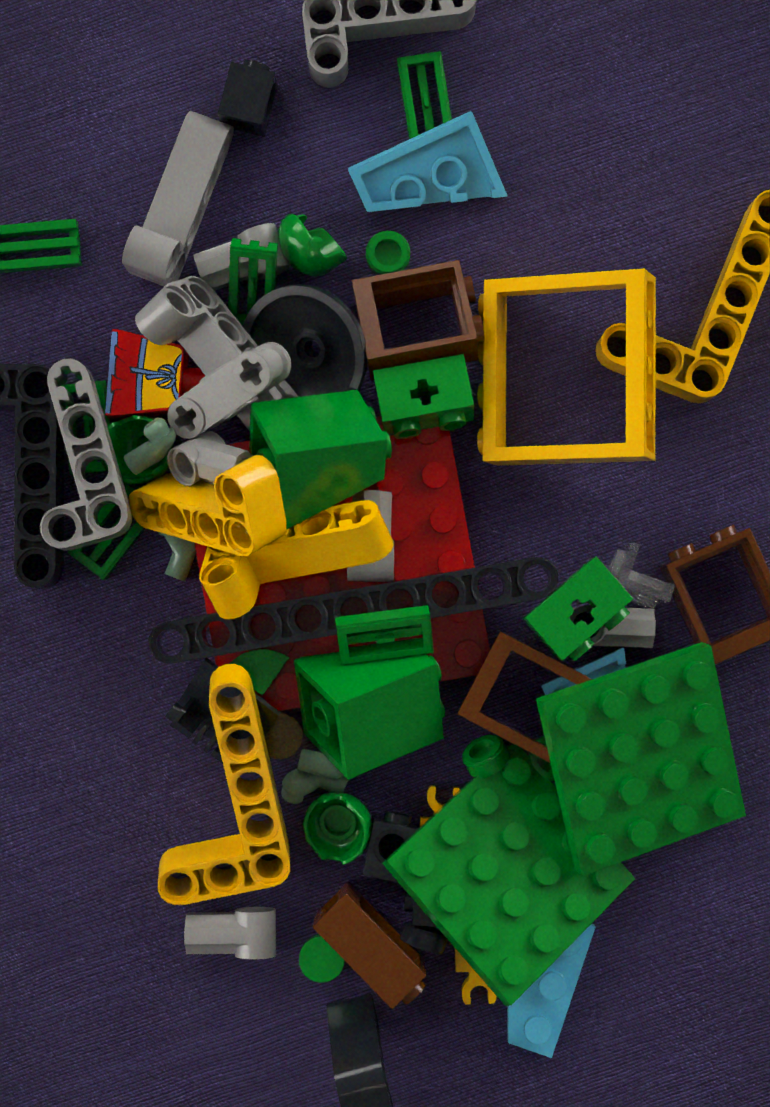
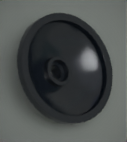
[243,284,367,397]

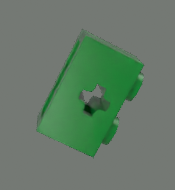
[373,354,474,439]
[522,556,633,661]

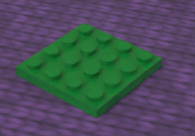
[536,642,746,876]
[382,743,635,1006]

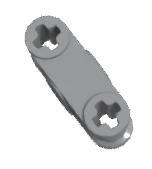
[167,342,291,439]

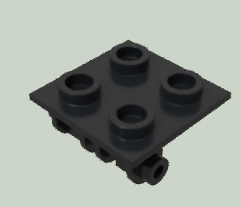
[165,658,281,764]

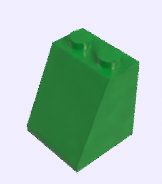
[249,390,392,530]
[294,652,445,780]

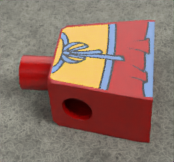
[105,329,205,421]

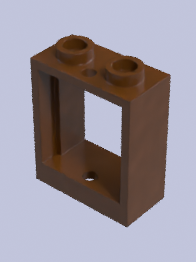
[352,260,485,381]
[660,524,770,664]
[458,631,592,763]
[312,881,426,1009]

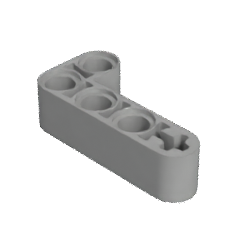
[302,0,477,88]
[122,110,234,286]
[135,276,298,431]
[40,358,132,551]

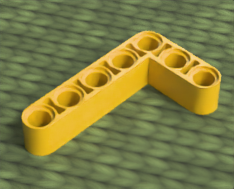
[595,190,770,404]
[158,664,290,905]

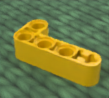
[128,455,287,557]
[199,500,394,619]

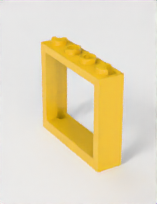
[477,268,656,466]

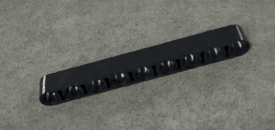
[149,557,559,663]

